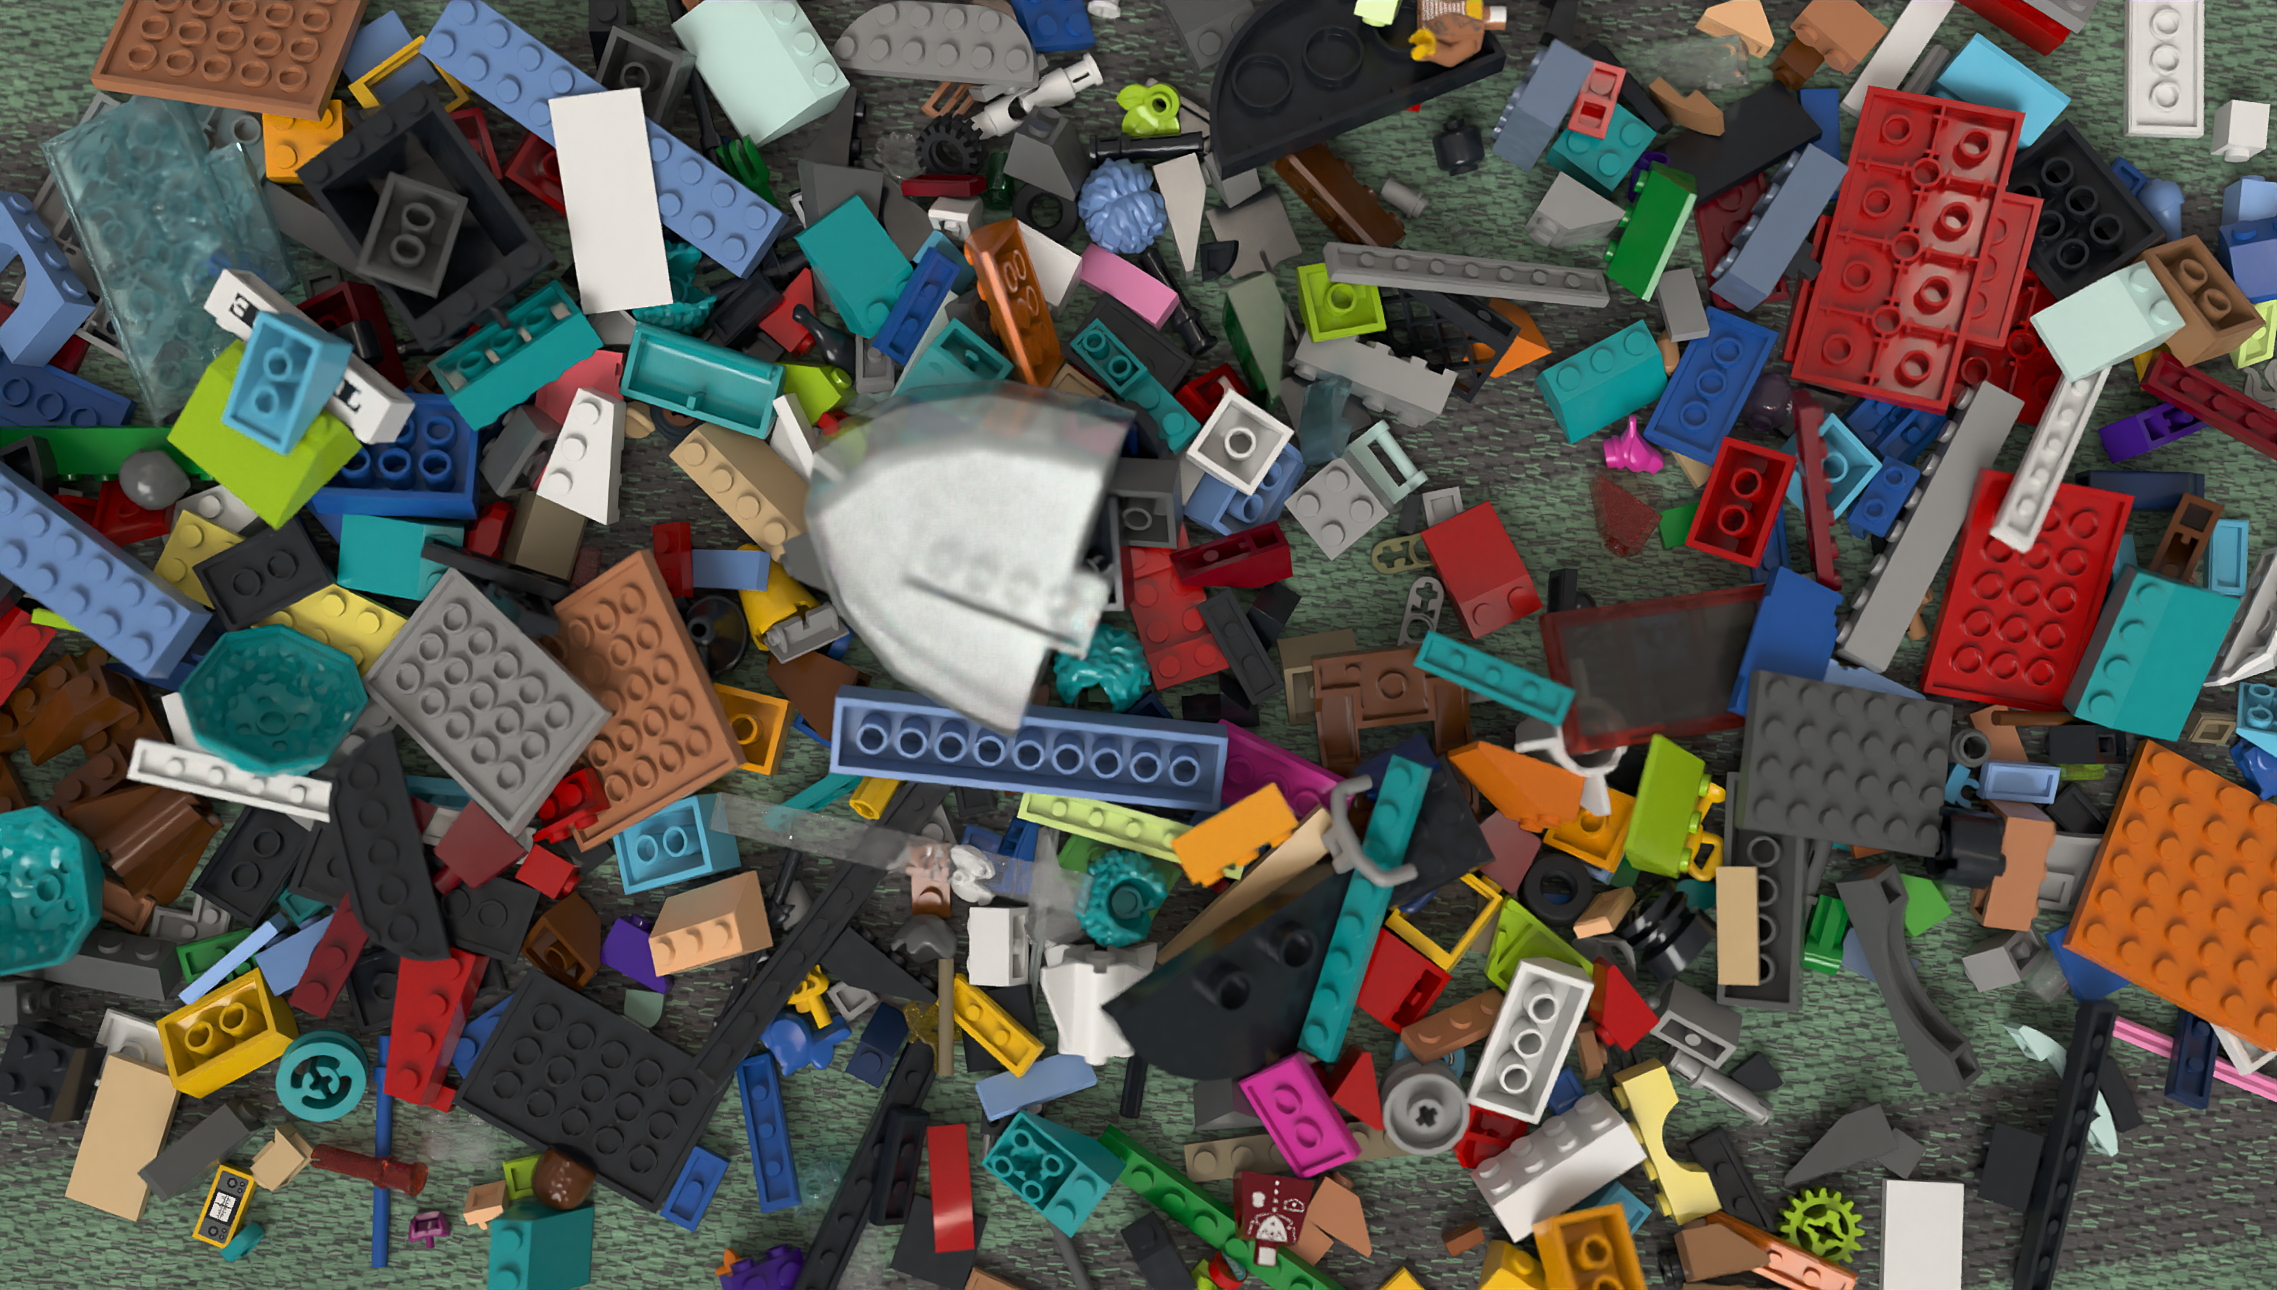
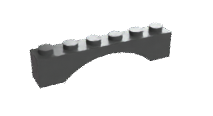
[1835,863,1983,1092]

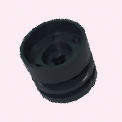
[1611,877,1717,981]

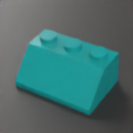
[1535,319,1668,445]

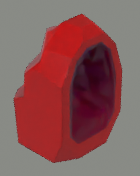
[462,501,515,560]

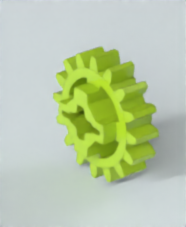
[1775,1185,1864,1265]

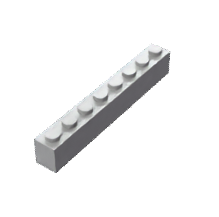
[1832,380,2025,673]

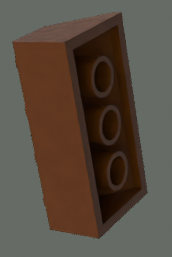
[1269,141,1407,248]

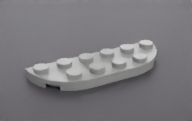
[831,1,1039,88]

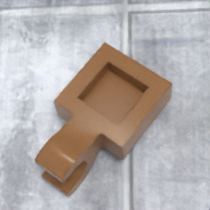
[1574,1010,1607,1080]

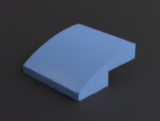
[342,9,440,106]

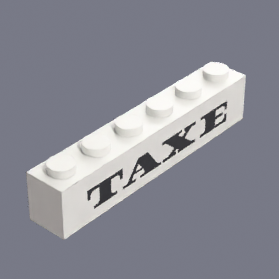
[204,268,416,444]

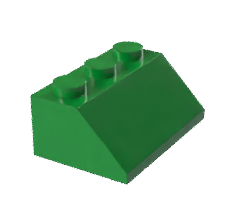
[1602,160,1697,302]

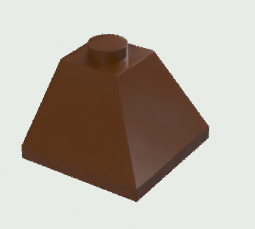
[521,891,601,991]

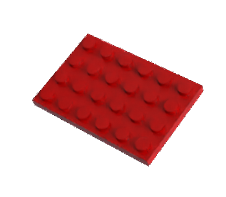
[1917,467,2135,711]

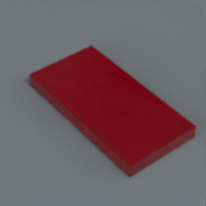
[1692,171,1790,312]

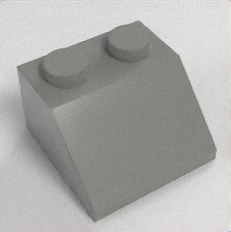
[1524,171,1626,248]

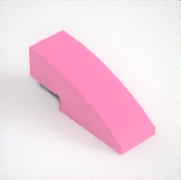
[1080,242,1180,331]

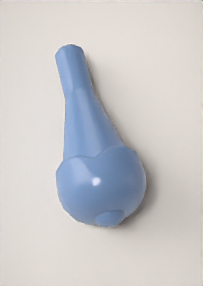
[2137,179,2185,244]

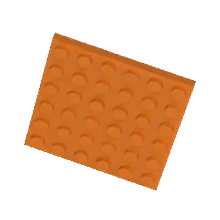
[2062,739,2277,1052]

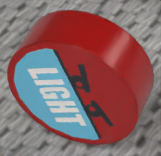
[1208,1251,1248,1290]

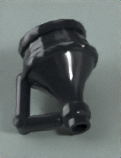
[683,594,750,685]

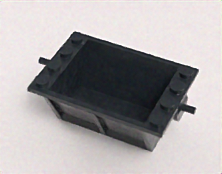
[294,80,556,353]

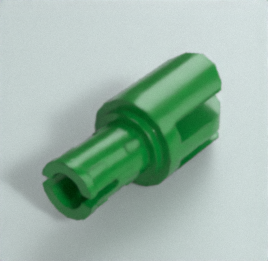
[716,134,782,210]

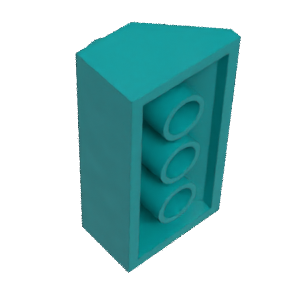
[427,279,604,432]

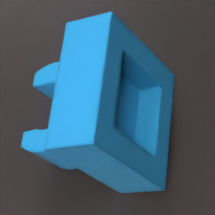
[1944,763,1980,807]

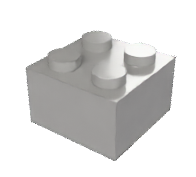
[1283,450,1397,561]

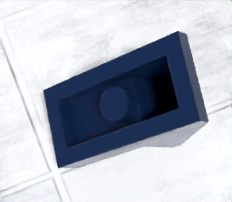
[845,1002,915,1089]

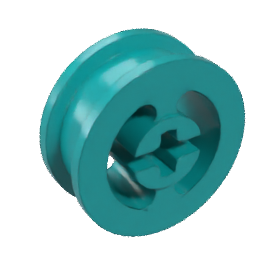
[276,1029,369,1122]

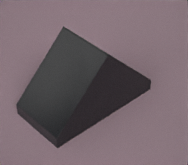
[1246,582,1302,652]

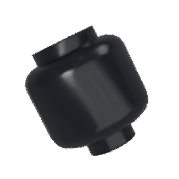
[1433,118,1485,177]

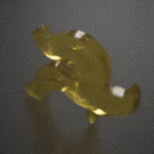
[903,1000,963,1077]

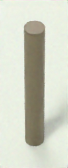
[938,958,954,1076]

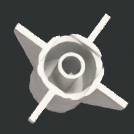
[1515,658,1663,816]
[1041,937,1157,1065]

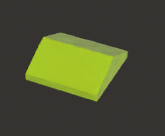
[1296,262,1387,343]

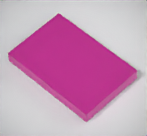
[1238,1051,1362,1180]

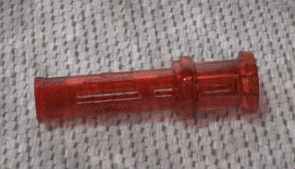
[310,1143,428,1197]

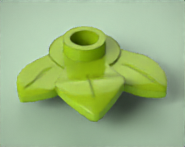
[1116,82,1181,137]

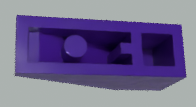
[2098,402,2211,464]

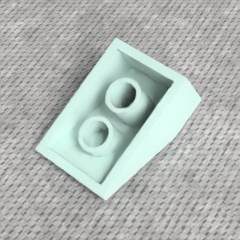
[2030,260,2186,383]

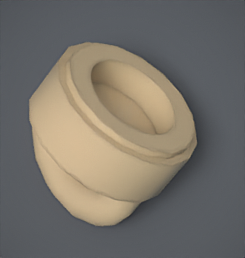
[624,401,655,439]

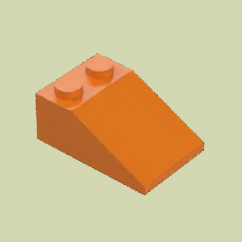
[1446,741,1586,833]

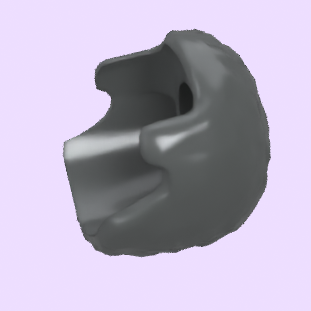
[119,448,191,510]
[890,913,958,967]

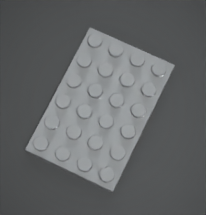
[361,567,613,834]

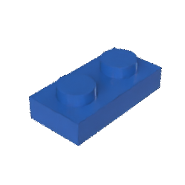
[660,1143,732,1232]

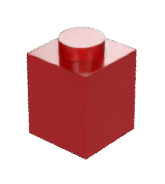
[515,844,582,901]

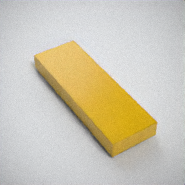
[935,973,1046,1078]

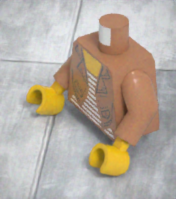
[1409,0,1506,67]

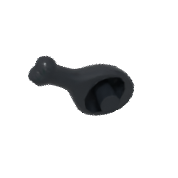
[792,304,856,375]

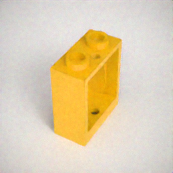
[348,35,475,117]
[1384,873,1504,974]

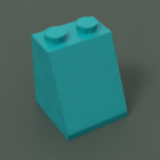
[487,1201,595,1290]

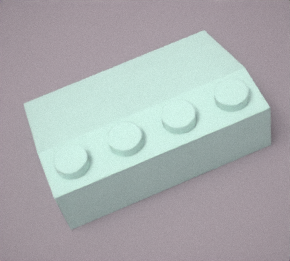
[671,0,850,148]

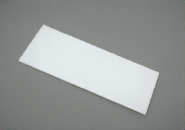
[548,88,673,315]

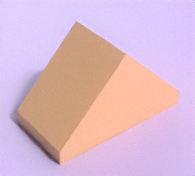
[1695,0,1775,60]

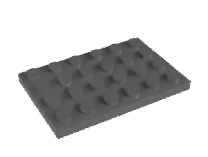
[1734,670,1954,858]

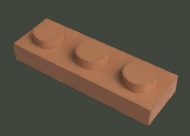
[1400,987,1505,1065]

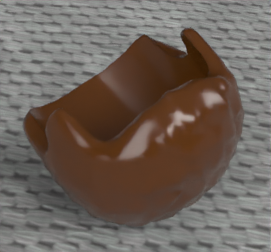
[530,1147,595,1211]

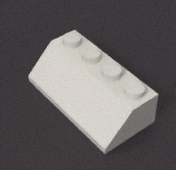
[1465,957,1595,1125]

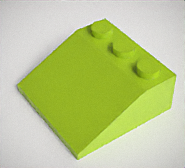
[1624,735,1712,880]

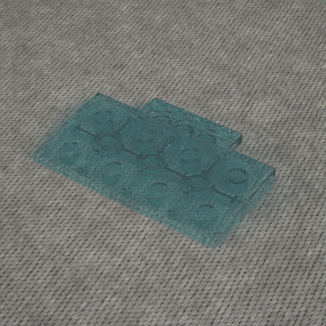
[40,95,300,424]

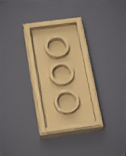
[65,1051,182,1222]

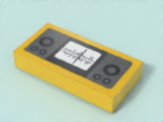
[192,1162,257,1249]

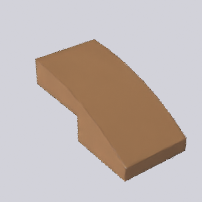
[1648,77,1725,136]

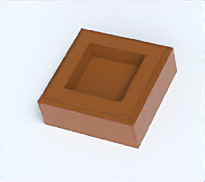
[1441,1219,1486,1257]

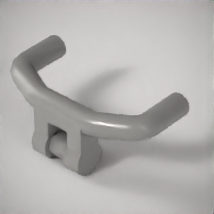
[1320,774,1417,887]

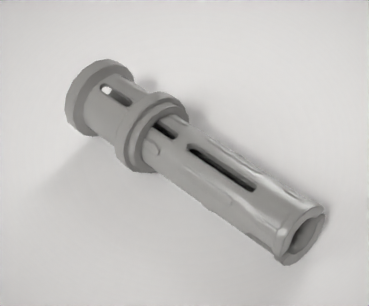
[1660,1044,1774,1125]

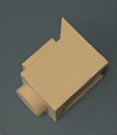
[249,1122,319,1192]

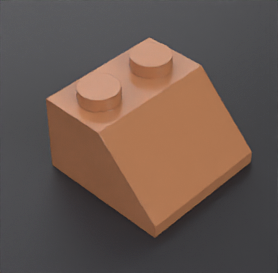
[1790,0,1889,76]

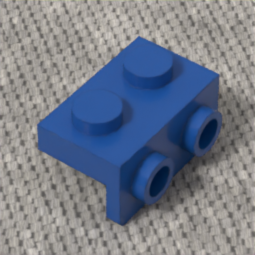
[1846,455,1921,540]

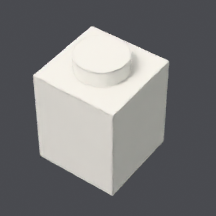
[2211,100,2270,162]

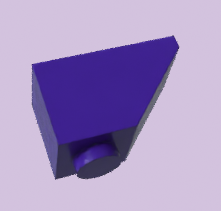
[600,913,675,994]

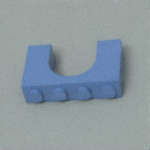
[0,190,96,368]

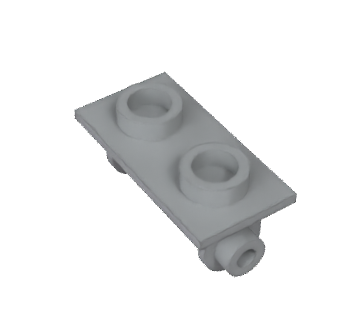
[763,601,850,664]

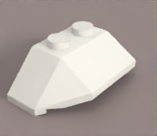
[2203,547,2277,687]

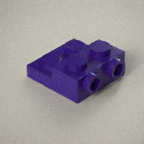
[719,1243,804,1290]

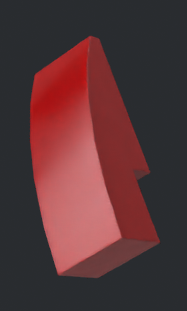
[926,1123,974,1253]

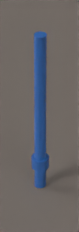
[371,1034,393,1267]

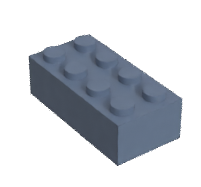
[1490,39,1596,173]
[1709,143,1849,313]

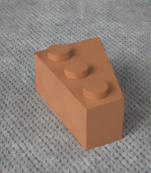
[1970,799,2056,932]

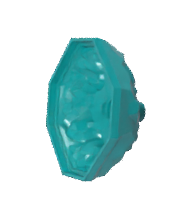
[179,624,368,778]
[0,806,105,976]

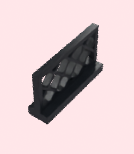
[1366,244,1522,404]

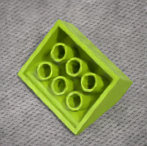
[167,339,363,531]

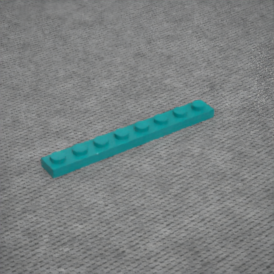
[1297,754,1433,1062]

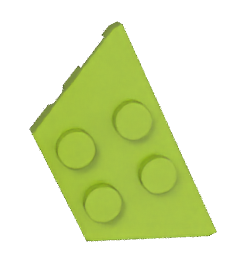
[1484,893,1594,1004]

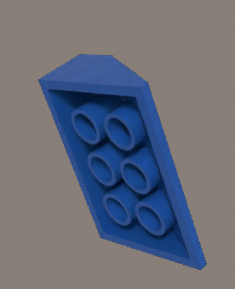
[311,392,482,520]

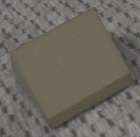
[2186,709,2237,744]

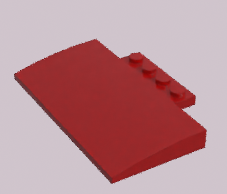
[1790,85,2044,416]

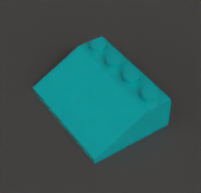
[2062,562,2241,742]

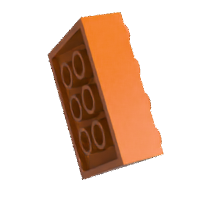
[964,217,1065,400]

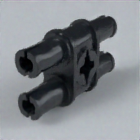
[698,211,811,307]

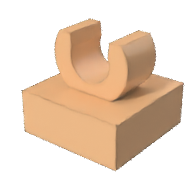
[463,1180,510,1230]

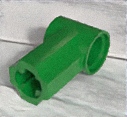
[1804,894,1849,976]

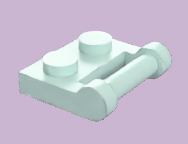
[1329,419,1429,504]

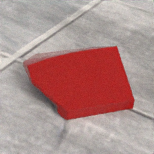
[1452,1103,1529,1170]

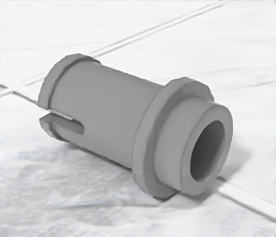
[1379,177,1429,219]

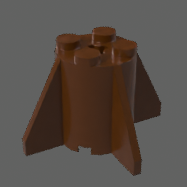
[63,783,225,907]

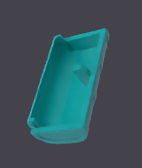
[619,320,787,439]

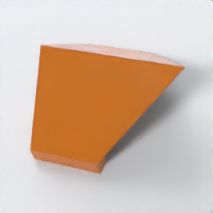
[1463,297,1552,379]

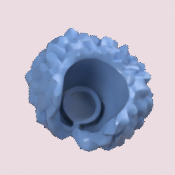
[1077,158,1168,255]

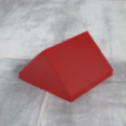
[1325,1043,1385,1131]

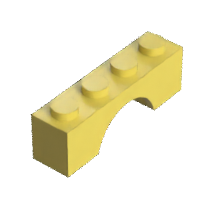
[1612,1057,1722,1226]

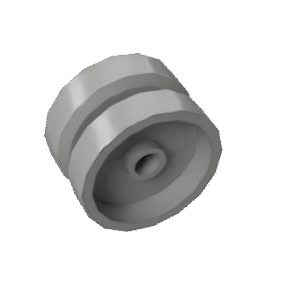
[1378,1055,1469,1155]

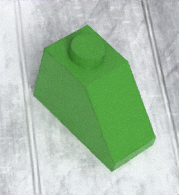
[1899,873,1953,938]

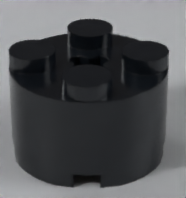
[1924,806,2006,889]

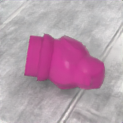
[1602,415,1664,476]

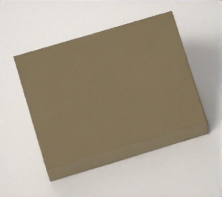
[502,491,589,581]

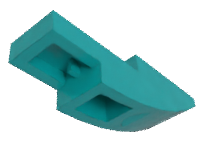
[1069,318,1203,456]

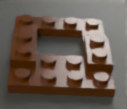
[1311,638,1480,837]
[0,644,174,829]

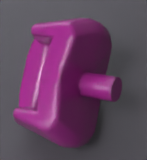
[408,1211,451,1249]

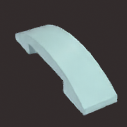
[2004,1021,2118,1157]

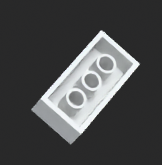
[1469,1091,1647,1243]

